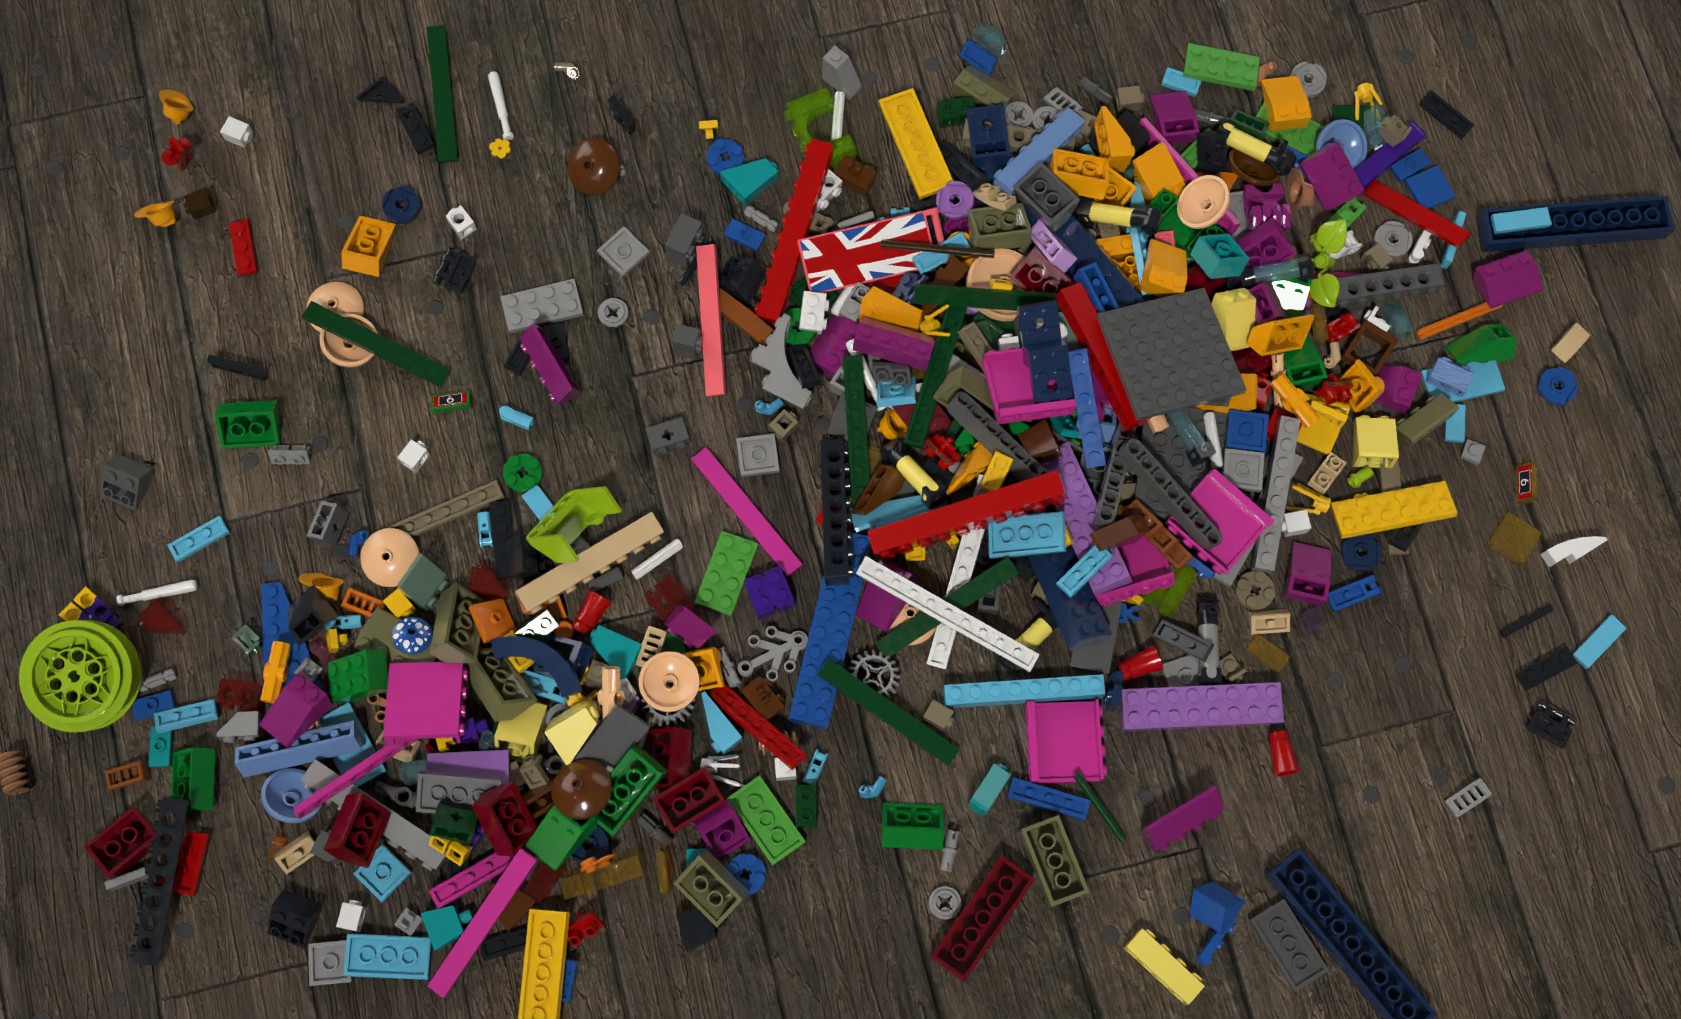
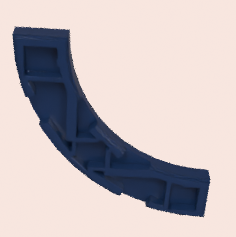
[491,636,583,698]

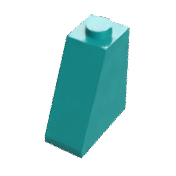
[720,158,779,206]
[589,625,642,679]
[967,764,1011,817]

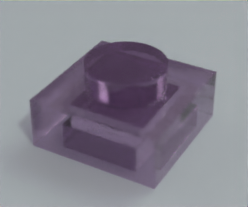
[1299,606,1327,633]

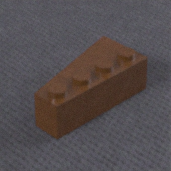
[914,254,969,332]

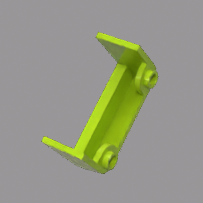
[526,486,622,563]

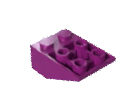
[1149,91,1199,145]
[1248,282,1287,326]
[1283,542,1332,606]

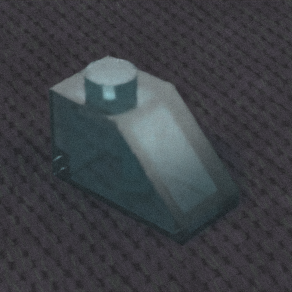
[970,23,1007,57]
[1363,103,1388,151]
[1381,303,1412,340]

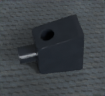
[676,910,726,952]

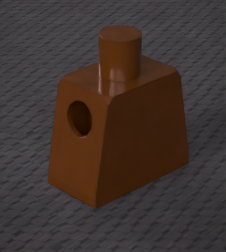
[1019,419,1063,464]
[487,881,538,932]

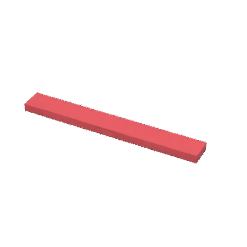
[696,244,726,397]

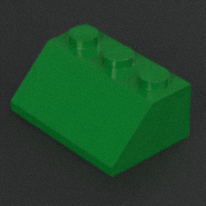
[214,400,281,449]
[171,747,216,813]
[882,802,944,850]

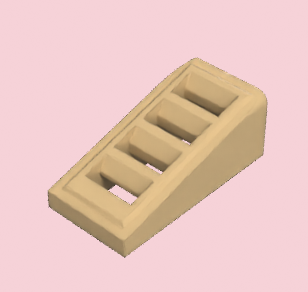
[636,626,668,667]

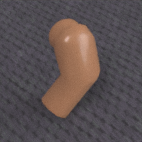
[1257,61,1277,86]

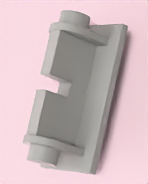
[268,445,311,465]

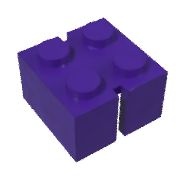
[744,566,795,621]

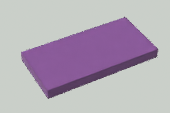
[427,750,510,786]

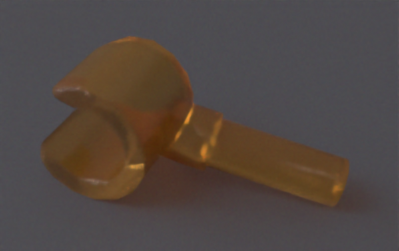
[264,836,287,863]

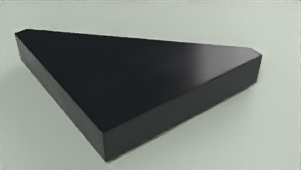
[356,76,405,104]

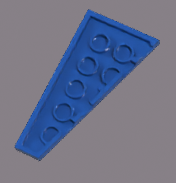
[261,582,326,693]

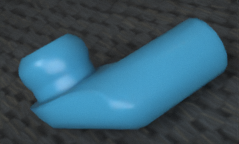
[755,397,784,415]
[859,776,887,799]

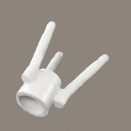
[700,754,745,788]

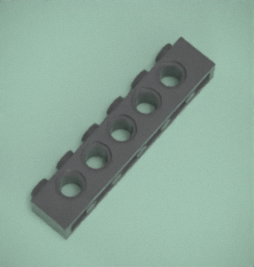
[1336,264,1444,308]

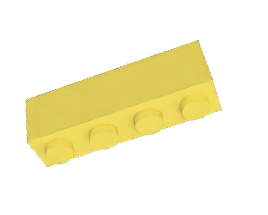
[1124,929,1205,1005]

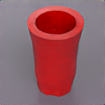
[571,590,613,637]
[1116,644,1163,681]
[1269,730,1301,777]

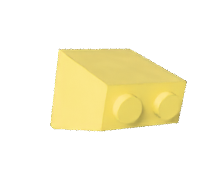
[1211,288,1256,351]
[1353,415,1399,468]
[544,696,601,765]
[494,702,547,764]

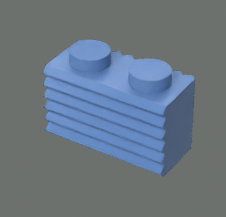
[1426,357,1474,397]

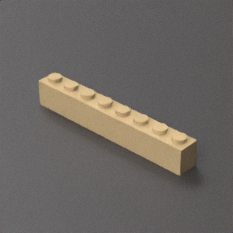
[515,512,664,614]

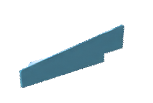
[849,495,947,532]

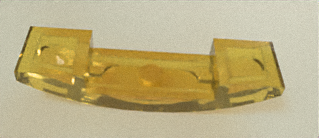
[560,855,644,900]

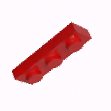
[229,219,258,277]

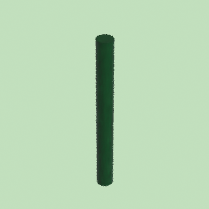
[1073,772,1127,843]

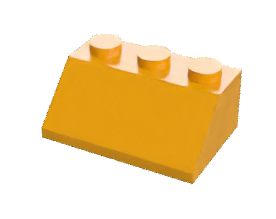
[1049,148,1109,200]
[1082,155,1137,207]
[1246,314,1315,356]

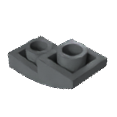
[872,362,912,386]

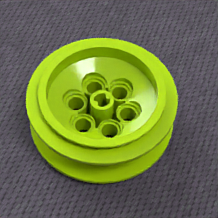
[19,620,142,733]

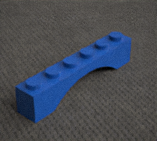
[1068,347,1108,468]

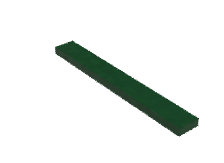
[426,25,458,163]
[913,284,1062,312]
[302,301,450,388]
[904,306,968,449]
[842,355,870,508]
[875,557,1019,658]
[817,658,959,766]

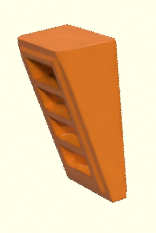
[341,587,385,618]

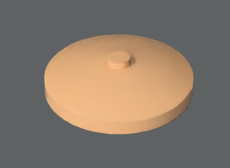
[966,248,1025,321]

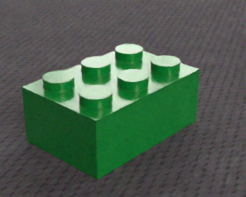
[328,649,388,703]

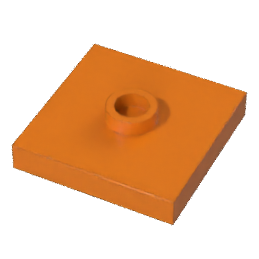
[468,598,517,643]

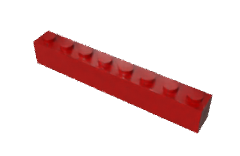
[1055,282,1152,432]

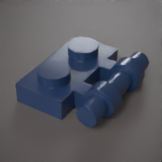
[892,272,929,306]
[1103,671,1123,712]

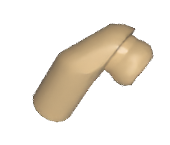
[1324,342,1341,368]

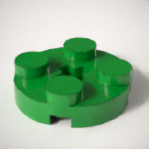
[781,308,817,346]
[503,454,543,493]

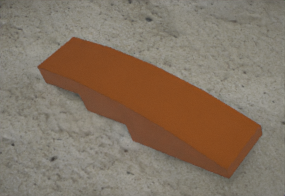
[719,288,774,346]
[1122,499,1194,571]

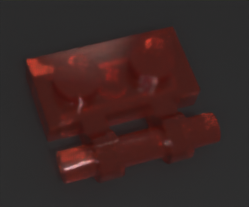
[644,574,695,622]

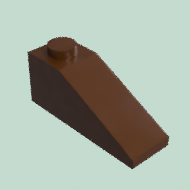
[851,465,906,515]
[1090,514,1150,552]

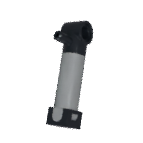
[1196,598,1222,686]

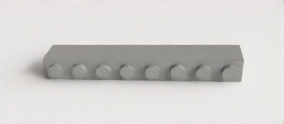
[1251,416,1301,574]
[301,759,447,871]

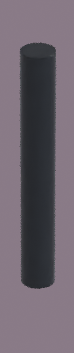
[678,238,716,286]
[1500,604,1554,638]

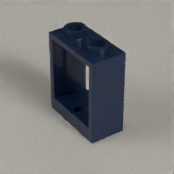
[532,634,594,683]

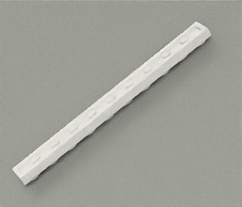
[927,474,989,670]
[856,556,1040,672]

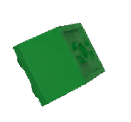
[1145,188,1225,259]
[954,415,1030,459]

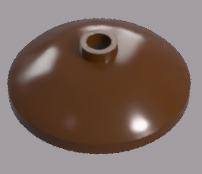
[568,138,620,195]
[1228,149,1281,186]
[551,759,612,820]

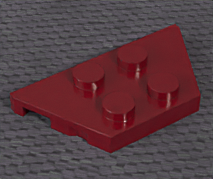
[891,395,952,458]

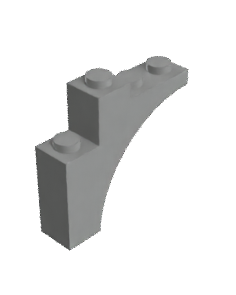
[750,314,813,411]

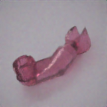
[309,640,331,682]

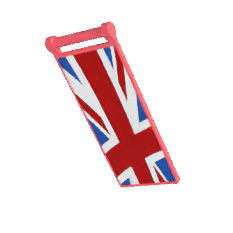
[797,207,948,293]

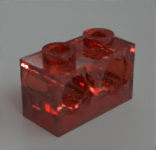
[216,678,263,712]
[523,862,565,905]

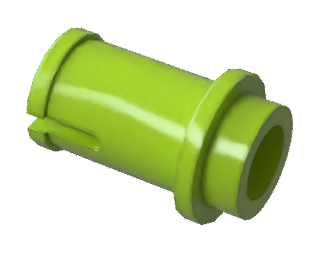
[1309,233,1325,254]
[1348,466,1373,488]

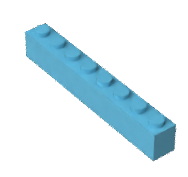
[943,674,1105,708]

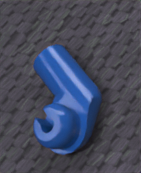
[348,530,369,557]

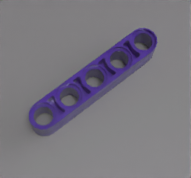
[1354,121,1426,189]

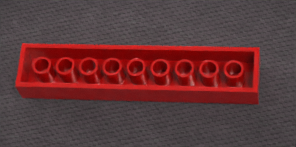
[867,470,1069,560]

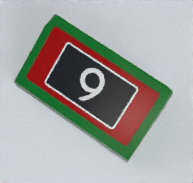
[431,390,472,414]

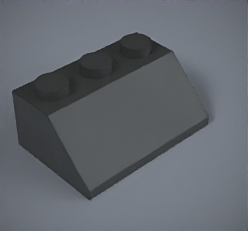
[1013,162,1080,233]

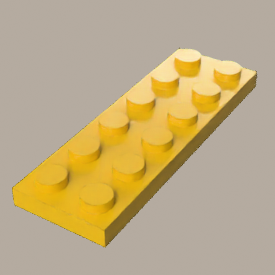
[878,88,953,200]
[1330,481,1458,539]
[518,909,570,1019]

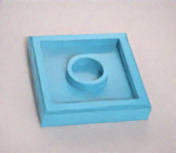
[877,376,917,407]
[353,844,412,903]

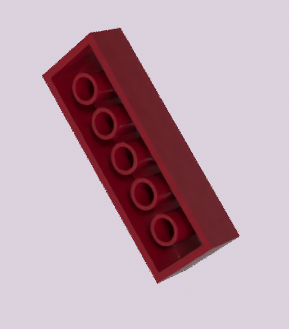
[930,855,1035,982]

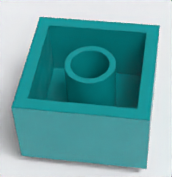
[1191,234,1249,279]

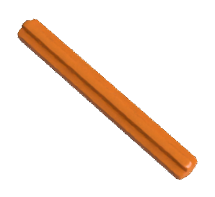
[1416,302,1503,340]

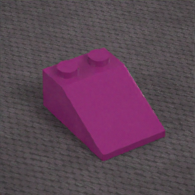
[855,559,919,632]
[259,673,333,748]

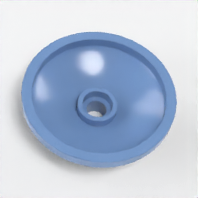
[1316,119,1367,170]
[261,768,322,823]

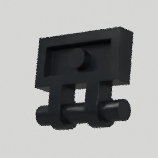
[432,249,477,294]
[1526,700,1577,749]

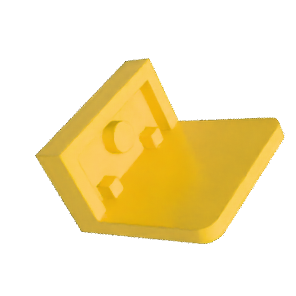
[1297,400,1348,455]

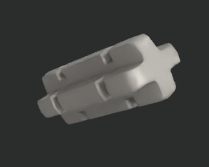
[744,205,778,232]
[139,668,177,692]

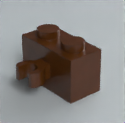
[833,155,877,197]
[741,676,785,722]
[521,775,554,819]

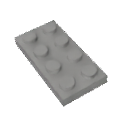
[500,279,584,333]

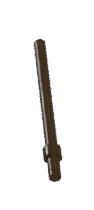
[881,240,995,259]

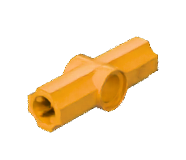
[1269,373,1320,428]
[260,641,291,704]

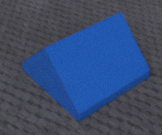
[1189,882,1245,934]

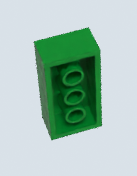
[595,745,668,837]

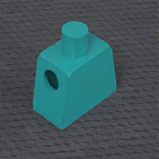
[421,905,473,951]

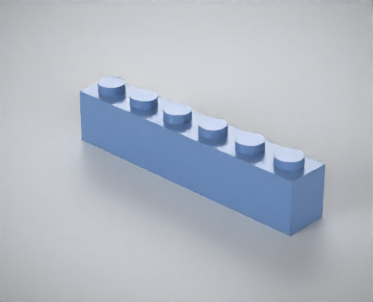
[993,107,1085,195]
[235,720,362,778]

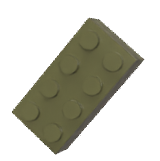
[1019,815,1089,908]

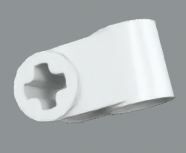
[1327,230,1363,259]

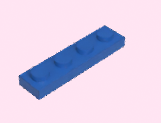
[1007,777,1091,821]

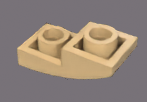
[973,183,1017,211]
[1550,322,1590,363]
[1307,452,1347,495]

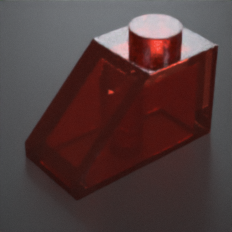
[467,565,509,600]
[137,600,186,635]

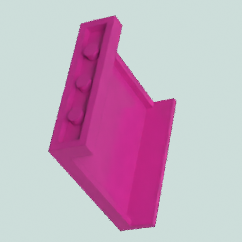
[982,348,1077,424]
[1165,469,1274,575]
[1096,536,1175,606]
[383,662,469,745]
[1025,699,1107,784]

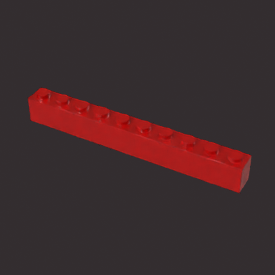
[755,138,834,324]

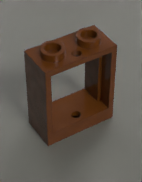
[1339,320,1399,377]

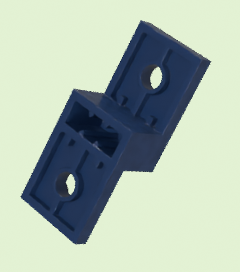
[966,104,1015,206]
[1017,300,1073,404]

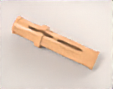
[1270,352,1286,410]

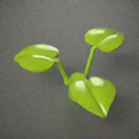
[1286,220,1347,307]

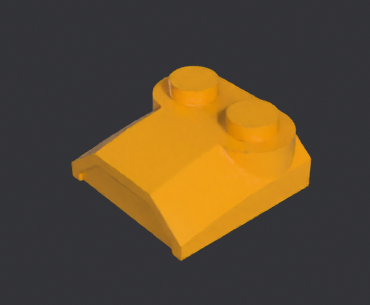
[1339,359,1385,413]
[683,647,724,691]

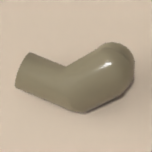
[554,62,579,79]

